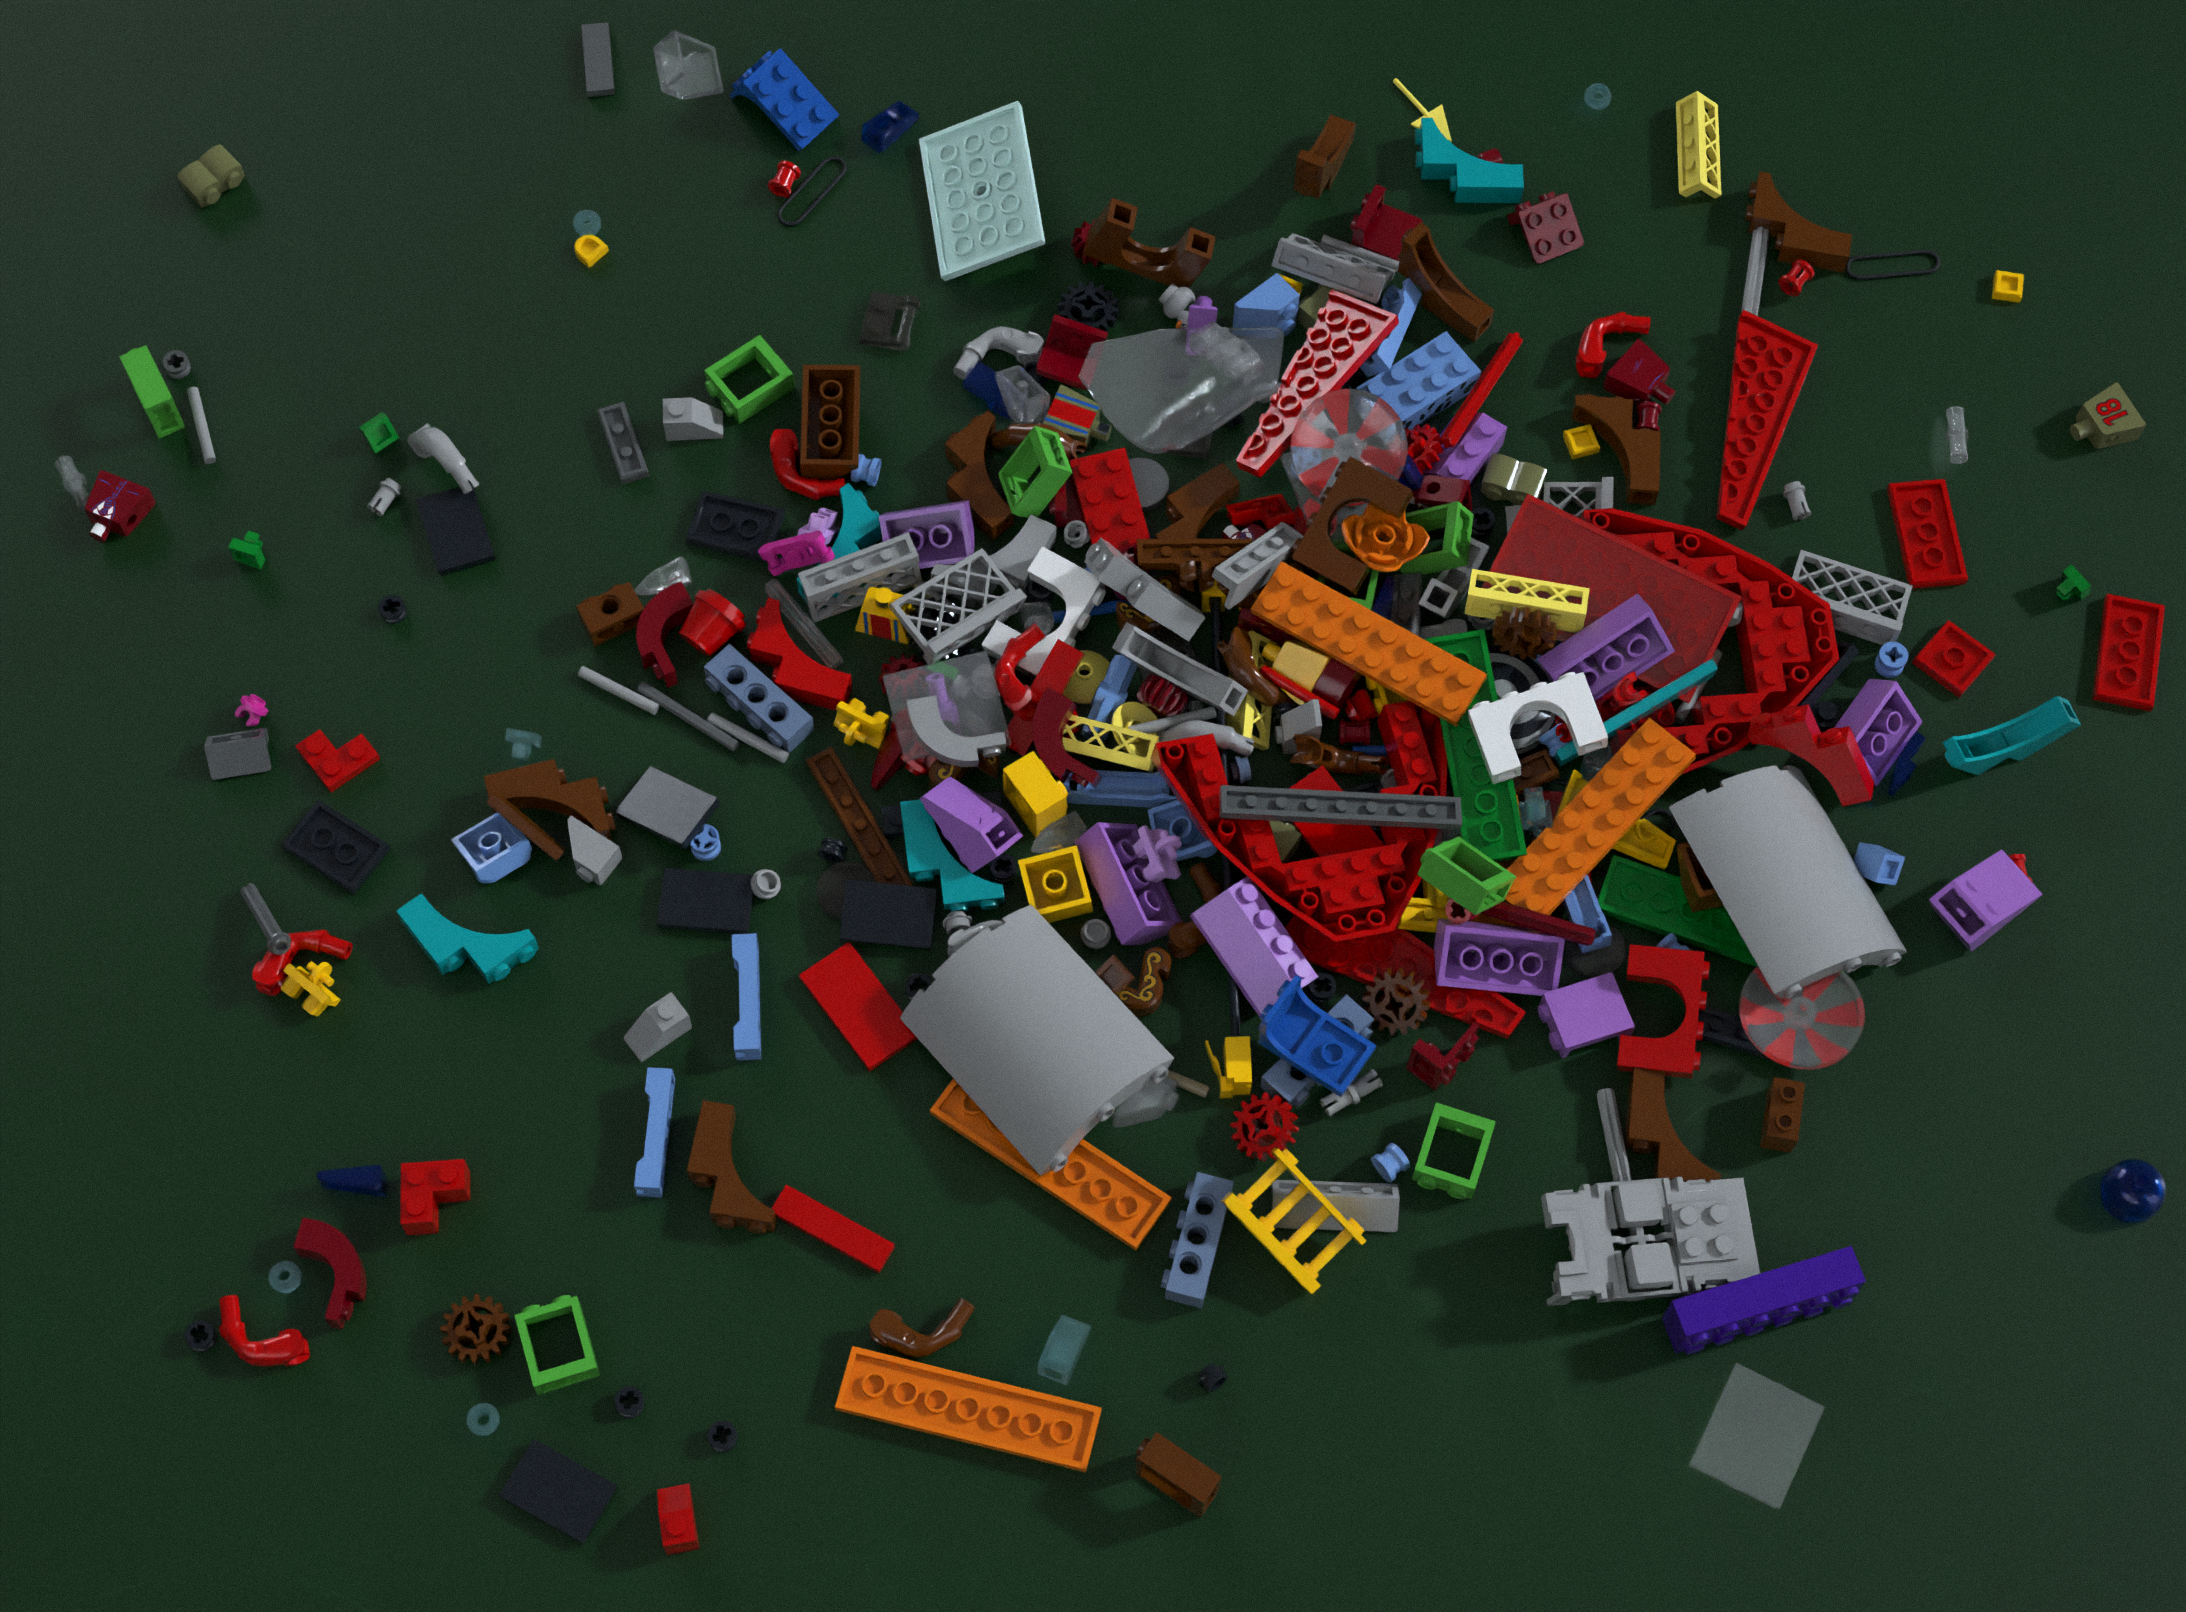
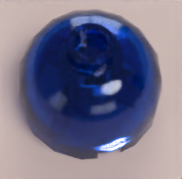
[2100,1159,2166,1223]

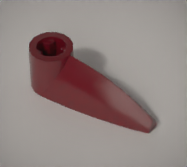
[871,709,917,791]

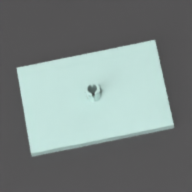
[919,101,1046,281]

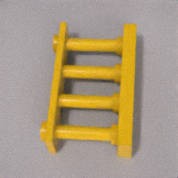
[1220,1148,1366,1294]

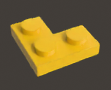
[1397,878,1450,933]

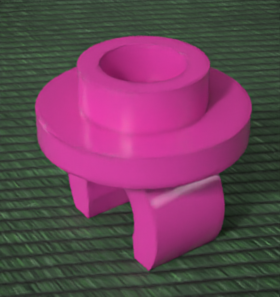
[235,694,268,727]

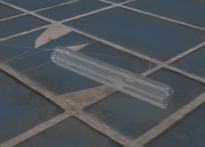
[764,579,843,670]

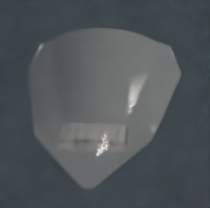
[1078,322,1284,454]

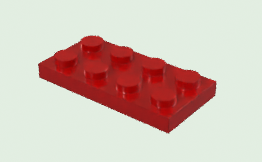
[1069,447,1150,549]

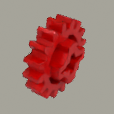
[1387,424,1444,480]
[1230,1092,1299,1162]

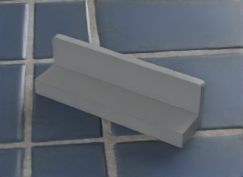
[1212,522,1304,609]
[1272,1180,1400,1232]

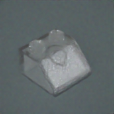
[653,30,724,100]

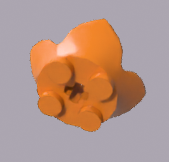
[1341,504,1430,572]

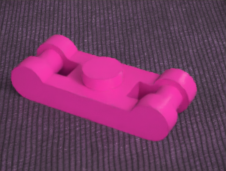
[758,531,835,576]

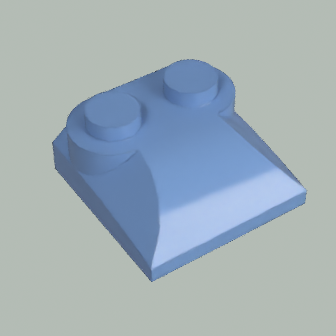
[1148,799,1218,862]
[451,812,532,883]

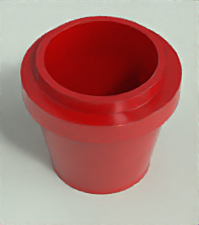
[679,589,746,657]

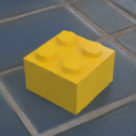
[1003,751,1068,839]
[1018,845,1093,923]

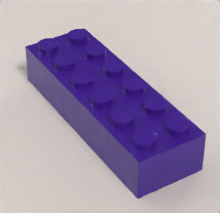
[1662,1246,1866,1355]

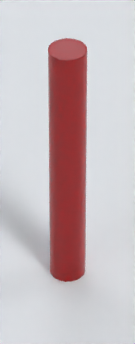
[1260,665,1340,719]

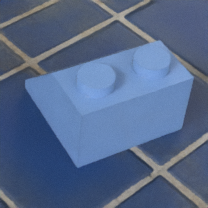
[1232,273,1300,341]

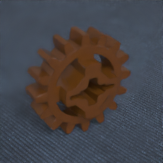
[1492,607,1558,660]
[1362,968,1431,1035]
[440,1294,512,1366]

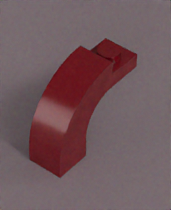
[636,581,693,688]
[1312,658,1362,719]
[1032,687,1102,788]
[293,1217,367,1329]

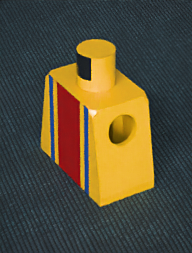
[855,587,913,645]

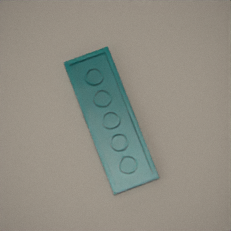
[1554,660,1718,768]

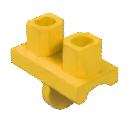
[833,698,890,749]
[280,961,341,1016]

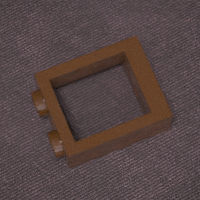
[1135,1432,1222,1518]

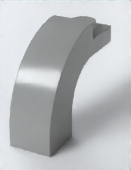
[1418,537,1489,619]
[906,695,1006,767]

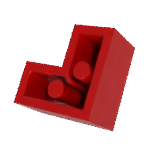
[400,1159,470,1235]

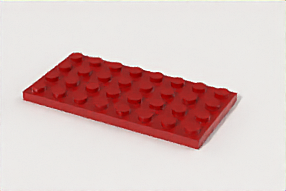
[1481,493,1742,703]

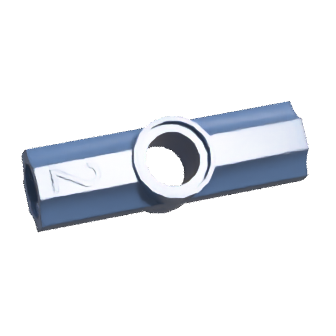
[1080,654,1137,743]

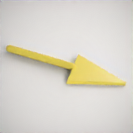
[1393,78,1452,143]

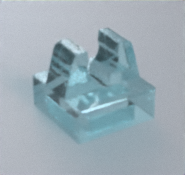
[505,728,542,761]

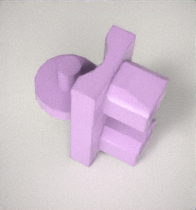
[797,507,841,550]
[1133,825,1182,883]

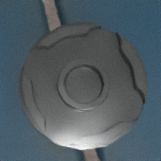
[1129,458,1169,512]

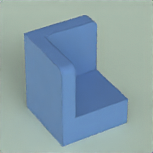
[1854,842,1905,885]

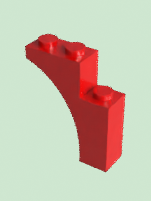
[747,598,853,711]
[1748,704,1874,807]

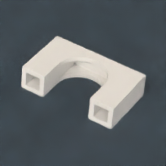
[982,546,1106,680]
[1468,672,1608,784]

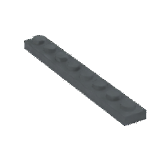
[1219,785,1462,830]

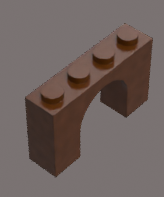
[1083,198,1216,288]
[1291,456,1414,596]

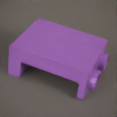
[1538,972,1635,1058]

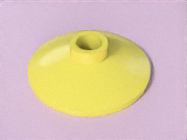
[1062,650,1110,704]
[1111,702,1159,758]

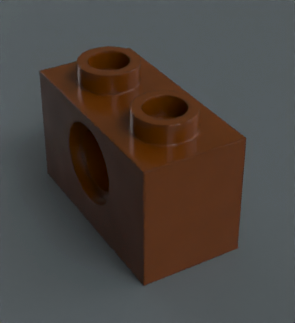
[576,582,644,647]
[1760,1077,1805,1153]

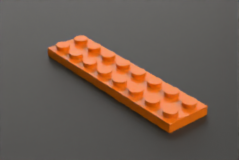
[1251,561,1487,726]
[1503,718,1696,915]
[930,1078,1172,1251]
[835,1346,1102,1473]

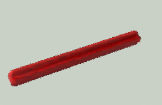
[1440,332,1523,448]

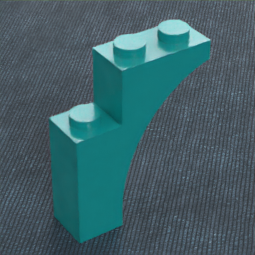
[1414,118,1524,203]
[796,483,882,610]
[1942,696,2081,775]
[900,800,1005,912]
[396,893,539,984]

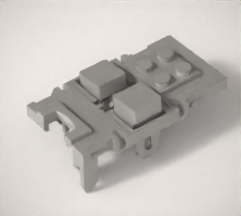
[1541,1176,1760,1306]

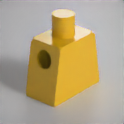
[1261,639,1331,705]

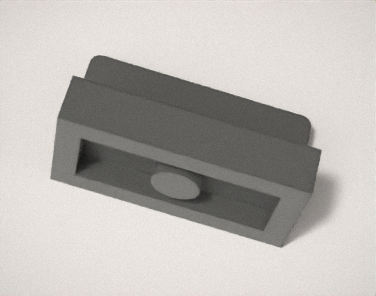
[204,727,272,780]

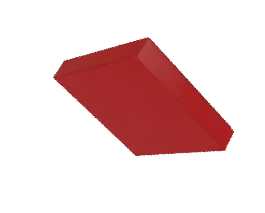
[1912,620,1996,698]

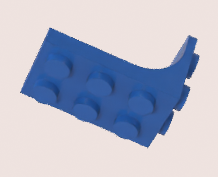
[729,48,839,152]
[1257,975,1376,1097]

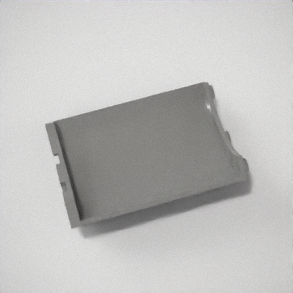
[1669,765,1907,999]
[900,905,1174,1175]

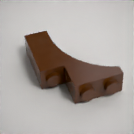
[1293,114,1356,199]
[1745,171,1852,272]
[1398,222,1494,343]
[1572,394,1661,505]
[945,410,1014,542]
[1155,462,1240,587]
[484,759,616,841]
[1624,1068,1721,1182]
[687,1100,777,1234]

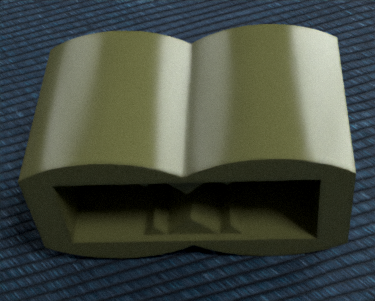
[176,144,245,208]
[1480,453,1547,506]

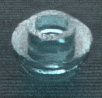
[1584,83,1612,110]
[573,210,601,236]
[268,1261,301,1293]
[467,1403,500,1436]

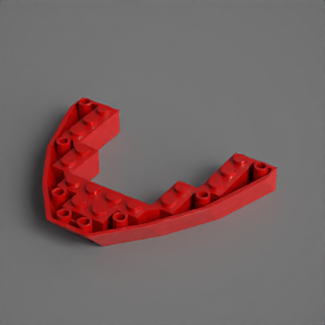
[1579,508,1839,775]
[1150,701,1447,942]

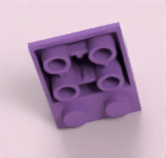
[920,776,1023,873]
[1929,849,2043,952]

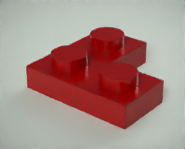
[1225,493,1296,530]
[295,729,380,793]

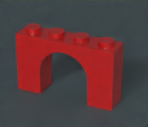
[1617,944,1710,1079]

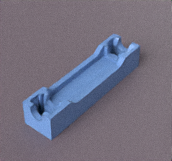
[1360,278,1422,377]
[1064,769,1177,808]
[1562,875,1612,954]
[732,933,761,1061]
[634,1067,675,1198]

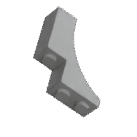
[930,515,1056,609]
[1084,538,1206,641]
[1112,622,1248,716]

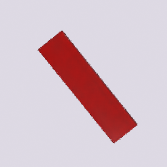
[1004,639,1085,756]
[771,1184,895,1273]

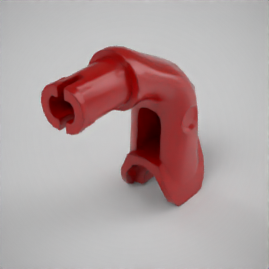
[1576,312,1651,378]
[770,429,845,501]
[994,622,1046,721]
[1556,671,1650,743]
[252,929,353,996]
[219,1295,310,1367]

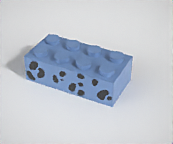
[1354,332,1481,444]

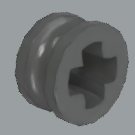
[162,350,191,379]

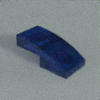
[963,362,1026,420]
[1887,731,1926,797]

